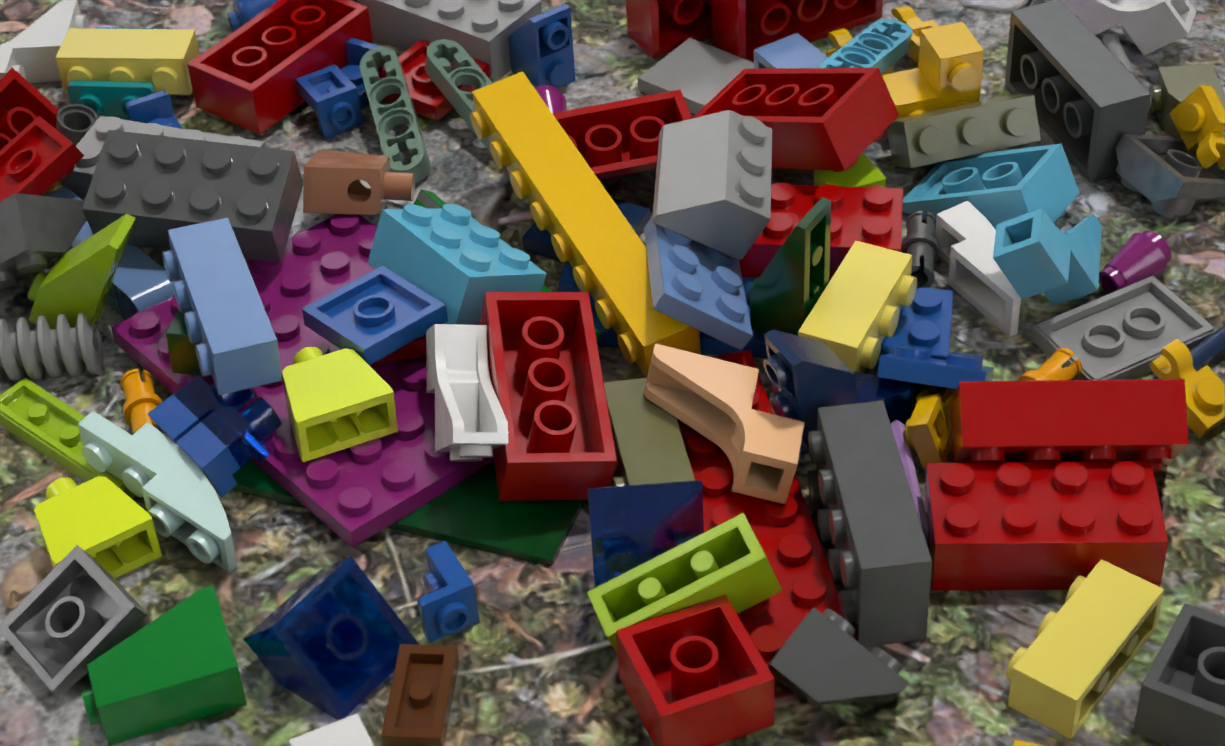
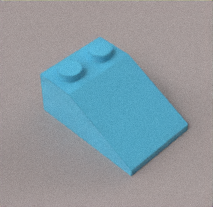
[902,143,1079,230]

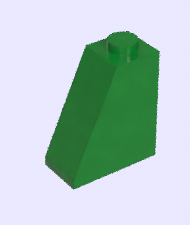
[81,585,247,745]

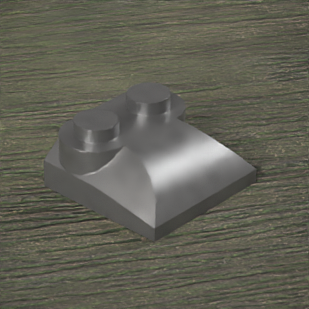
[1115,133,1225,218]
[0,545,149,696]

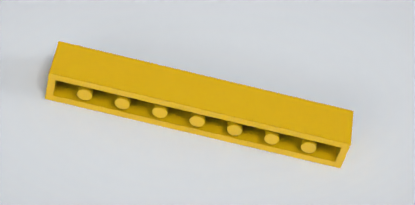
[470,71,701,378]

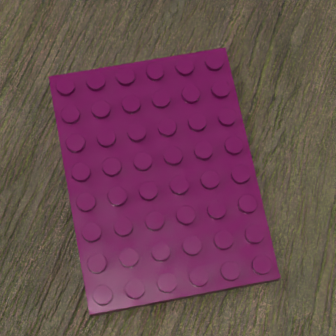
[111,214,494,548]

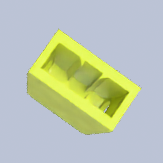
[282,347,398,462]
[34,476,162,578]

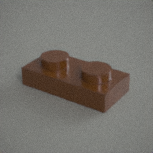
[381,644,460,746]

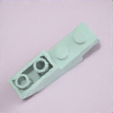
[78,411,237,573]

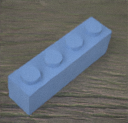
[162,218,282,395]

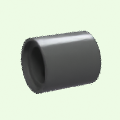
[56,104,98,146]

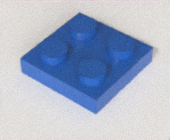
[302,265,448,365]
[877,344,994,389]

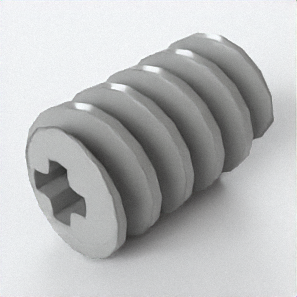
[0,313,103,382]

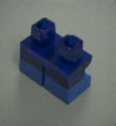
[148,375,282,498]

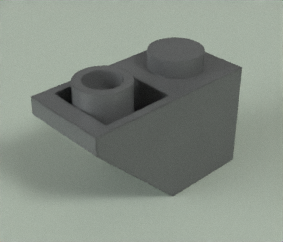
[767,607,909,706]

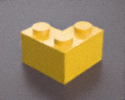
[882,22,984,131]

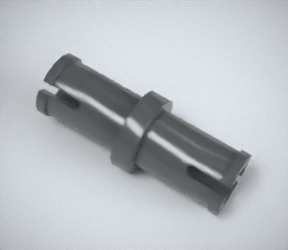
[901,210,939,288]

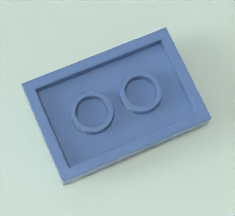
[644,215,753,351]

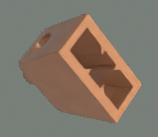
[303,150,415,215]

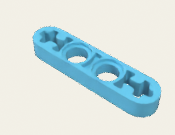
[819,19,913,74]

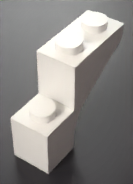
[0,0,90,83]
[1044,0,1197,56]
[426,324,508,462]

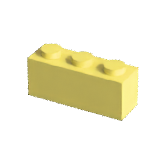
[55,28,200,95]
[798,240,917,385]
[1006,559,1164,739]

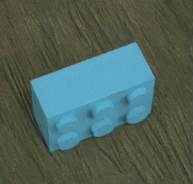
[368,204,547,325]

